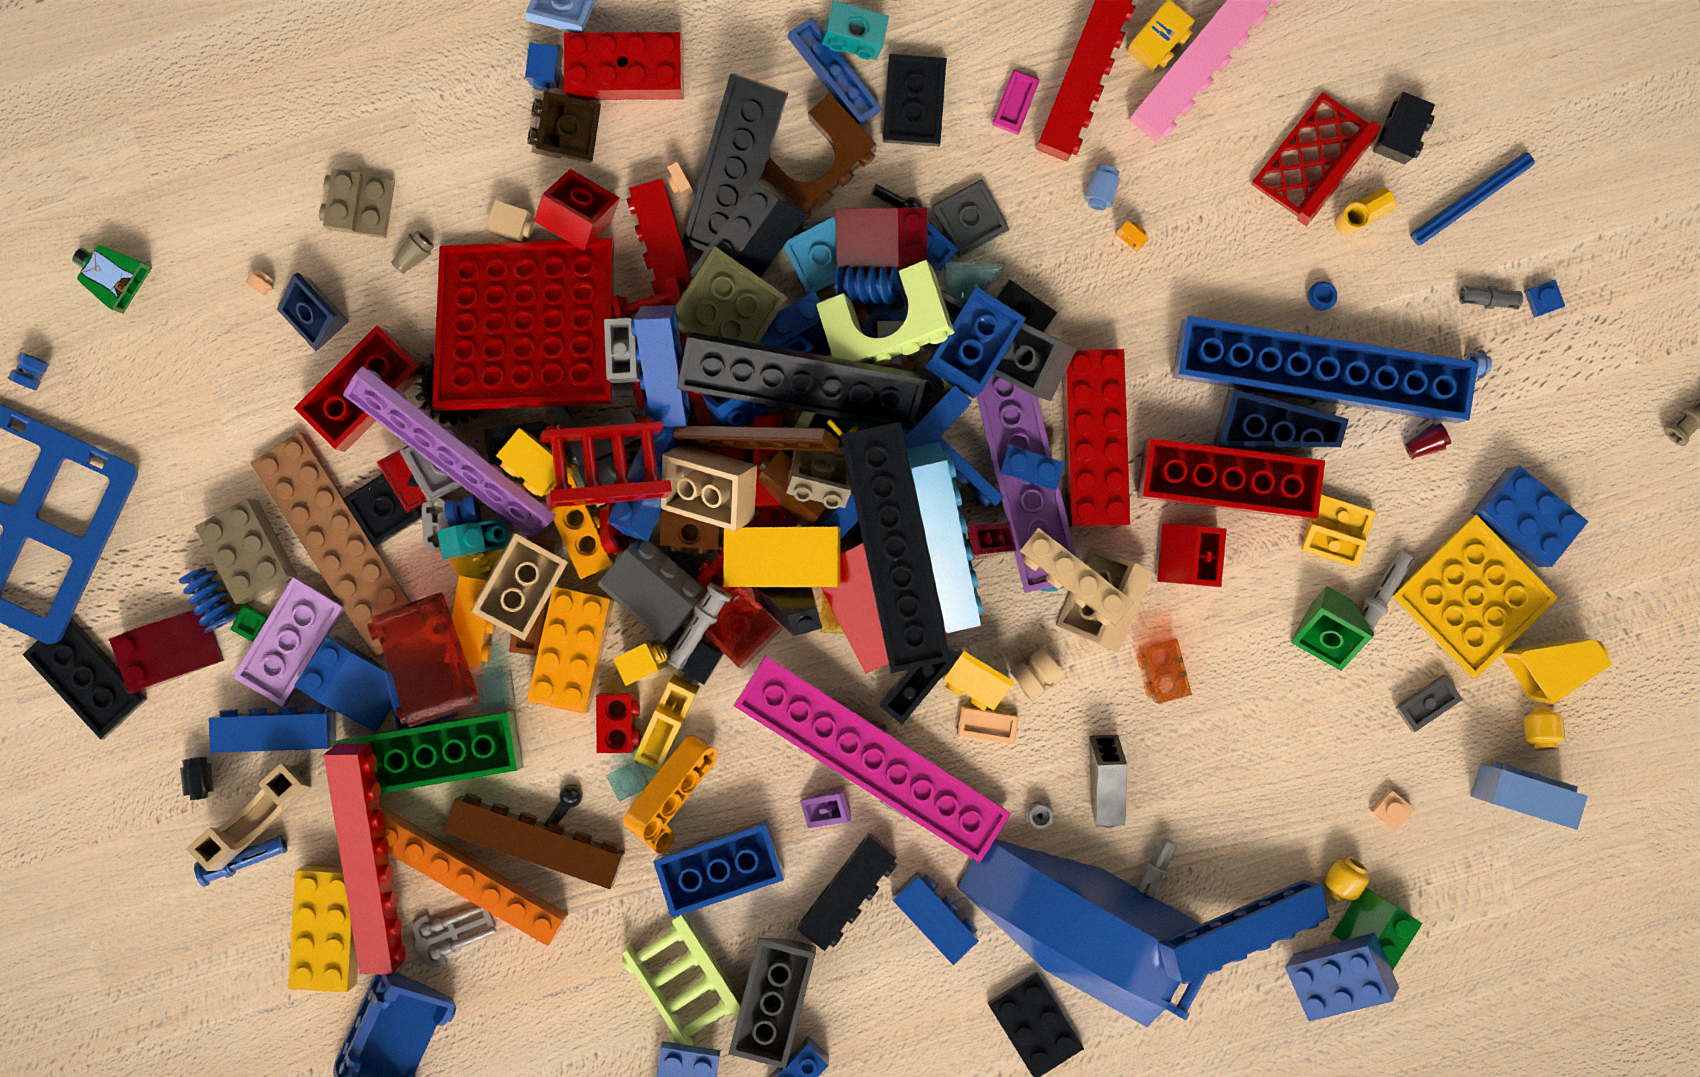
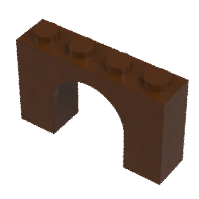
[763,93,877,226]

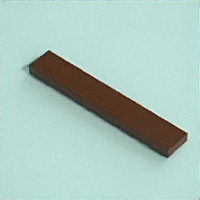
[672,426,840,451]

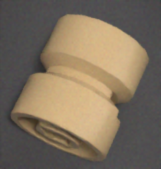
[1010,647,1065,702]

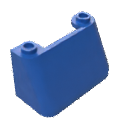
[333,971,456,1077]

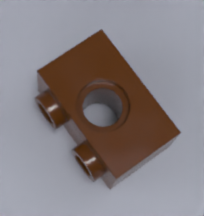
[659,509,721,554]

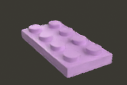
[233,577,344,707]

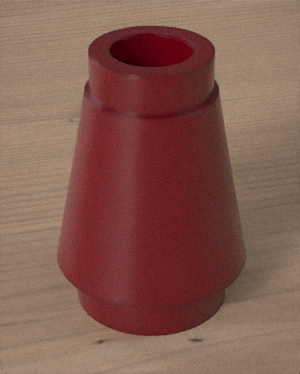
[1404,423,1452,459]

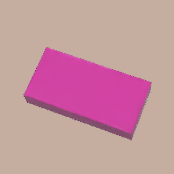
[992,69,1040,135]

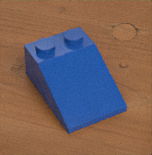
[924,286,1026,399]
[294,635,392,732]

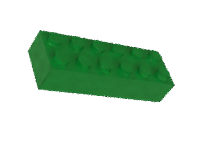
[333,710,523,794]

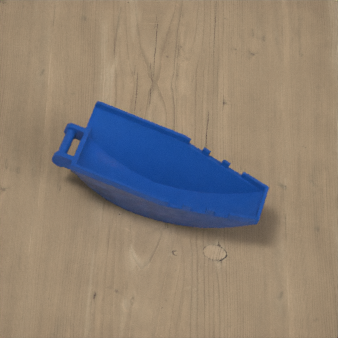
[957,839,1212,1027]

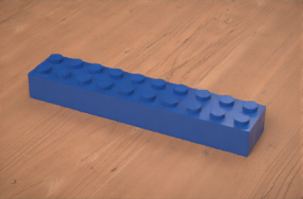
[1172,316,1478,423]

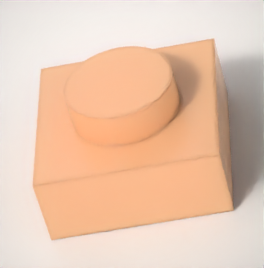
[666,162,693,199]
[1370,789,1415,831]

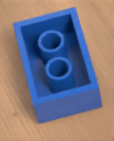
[1471,466,1589,567]
[1285,932,1399,1021]

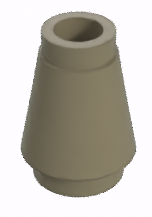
[391,231,434,274]

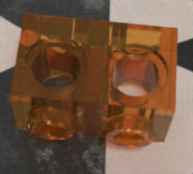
[1136,637,1192,704]

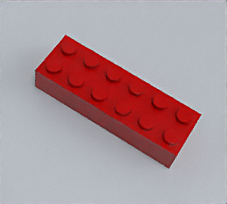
[1062,349,1131,527]
[1137,438,1325,520]

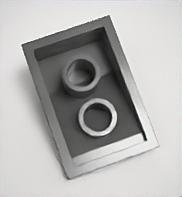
[993,323,1077,401]

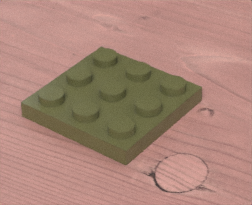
[675,246,788,344]

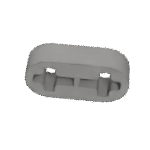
[421,498,449,552]

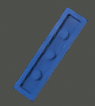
[787,17,882,126]

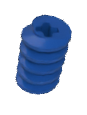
[834,266,900,304]
[179,568,238,633]

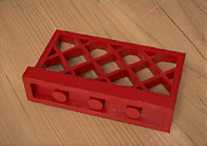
[1251,92,1381,227]

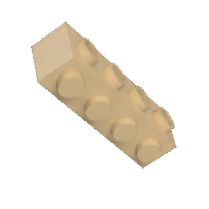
[1020,528,1134,627]

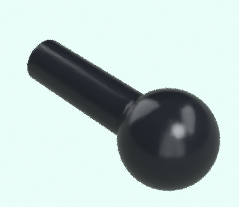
[871,184,923,208]
[544,784,583,826]

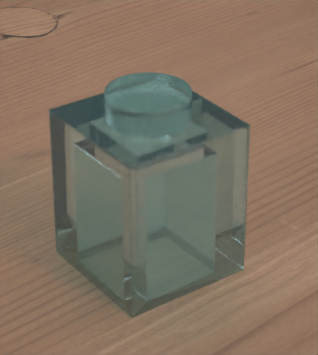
[477,665,516,710]
[606,760,649,802]

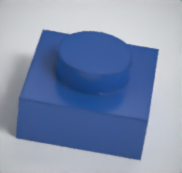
[1524,279,1565,318]

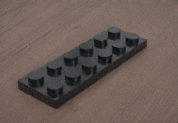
[682,73,789,251]

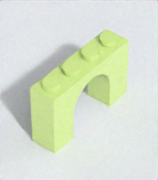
[816,260,955,366]

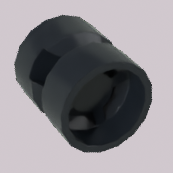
[917,369,944,411]

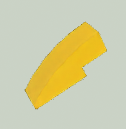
[633,674,700,771]

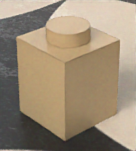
[486,200,535,242]

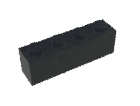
[797,832,897,951]

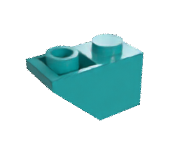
[437,519,509,559]

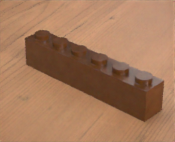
[444,793,625,889]

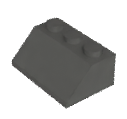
[597,539,708,642]

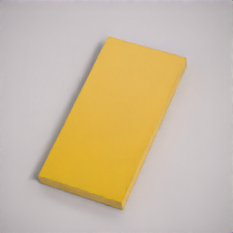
[724,527,840,587]

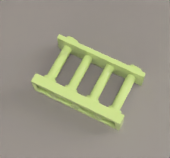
[622,913,742,1046]

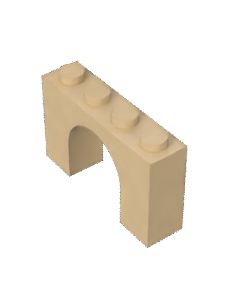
[186,763,311,871]

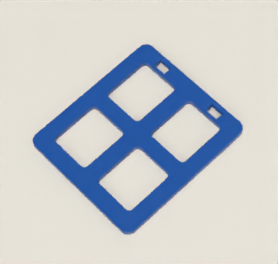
[0,404,138,644]

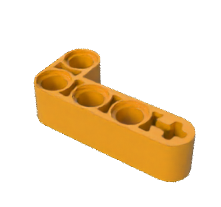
[623,735,718,854]

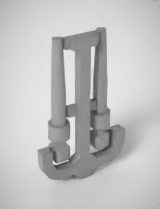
[413,906,497,967]

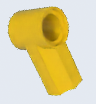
[1335,187,1397,235]

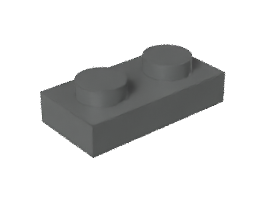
[1395,675,1463,732]

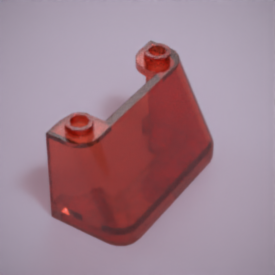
[367,592,480,728]

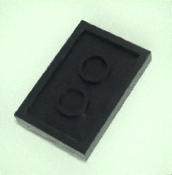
[883,54,947,147]
[988,972,1084,1077]

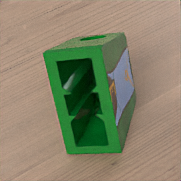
[72,245,152,314]

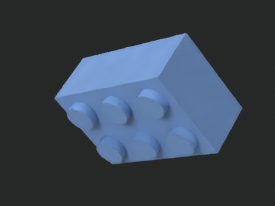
[1471,761,1588,830]

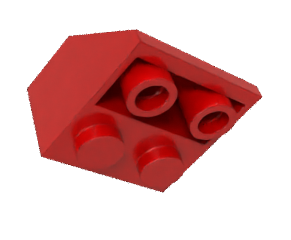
[1157,524,1227,587]

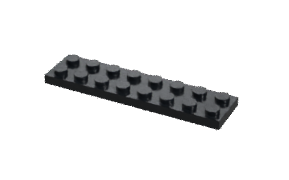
[677,331,927,430]
[840,422,951,673]

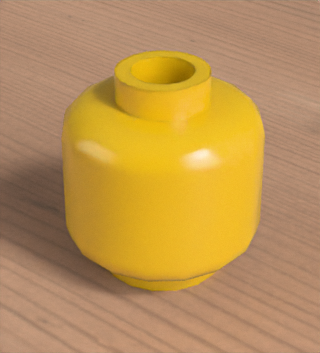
[1523,707,1566,751]
[1324,856,1369,902]

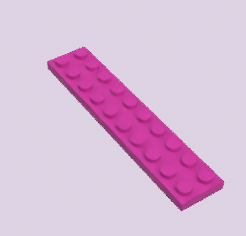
[733,655,1011,863]

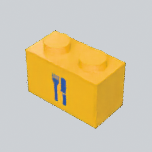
[1127,0,1195,73]

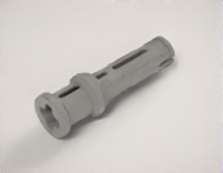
[1360,550,1415,633]
[666,583,732,669]

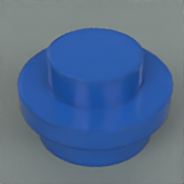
[1307,281,1337,311]

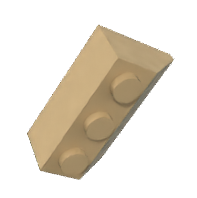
[1056,546,1154,653]

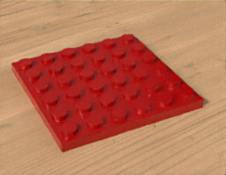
[432,238,614,411]

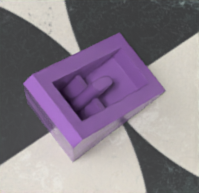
[800,787,851,828]

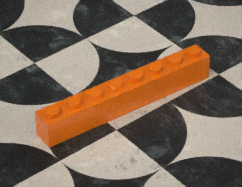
[380,805,568,946]

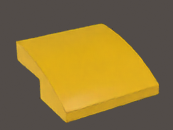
[1301,493,1376,568]

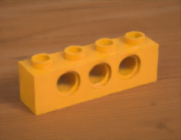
[542,459,617,579]

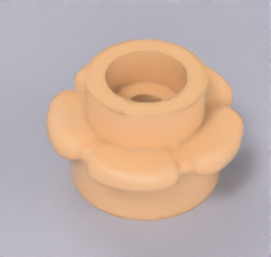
[245,269,273,296]

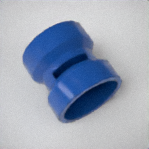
[8,352,49,391]
[444,495,481,527]

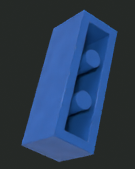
[892,872,979,965]

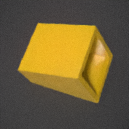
[1500,638,1612,704]

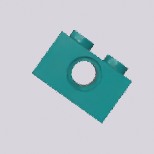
[821,0,889,60]

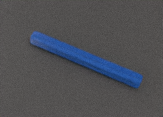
[1411,152,1535,246]

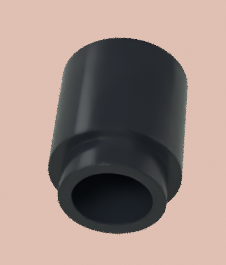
[180,756,214,800]

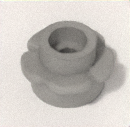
[1025,801,1054,830]

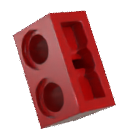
[596,692,640,754]

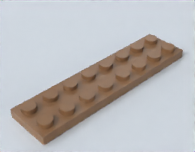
[250,432,424,658]

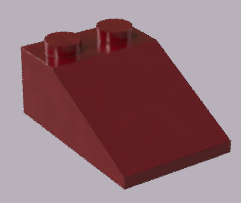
[835,207,928,268]
[109,610,224,694]

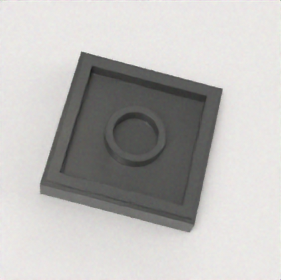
[931,179,1010,258]

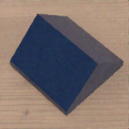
[277,273,349,351]

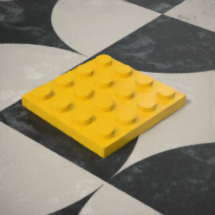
[1392,515,1558,679]

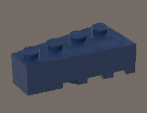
[1213,389,1349,448]

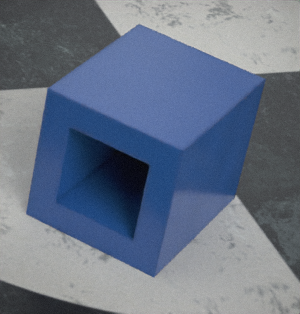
[525,43,563,91]

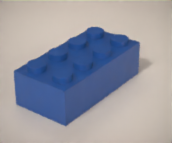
[653,819,785,918]

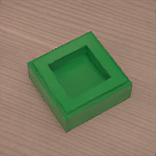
[230,604,269,642]

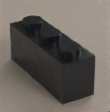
[879,645,958,725]

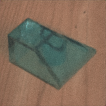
[942,262,1005,302]

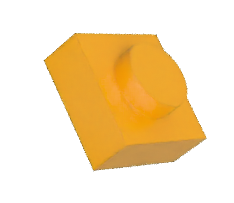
[1116,220,1149,252]

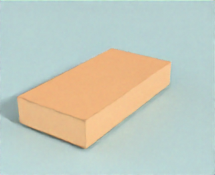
[957,706,1019,744]

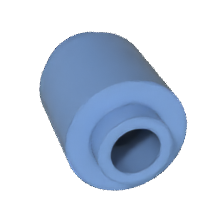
[1084,165,1120,211]

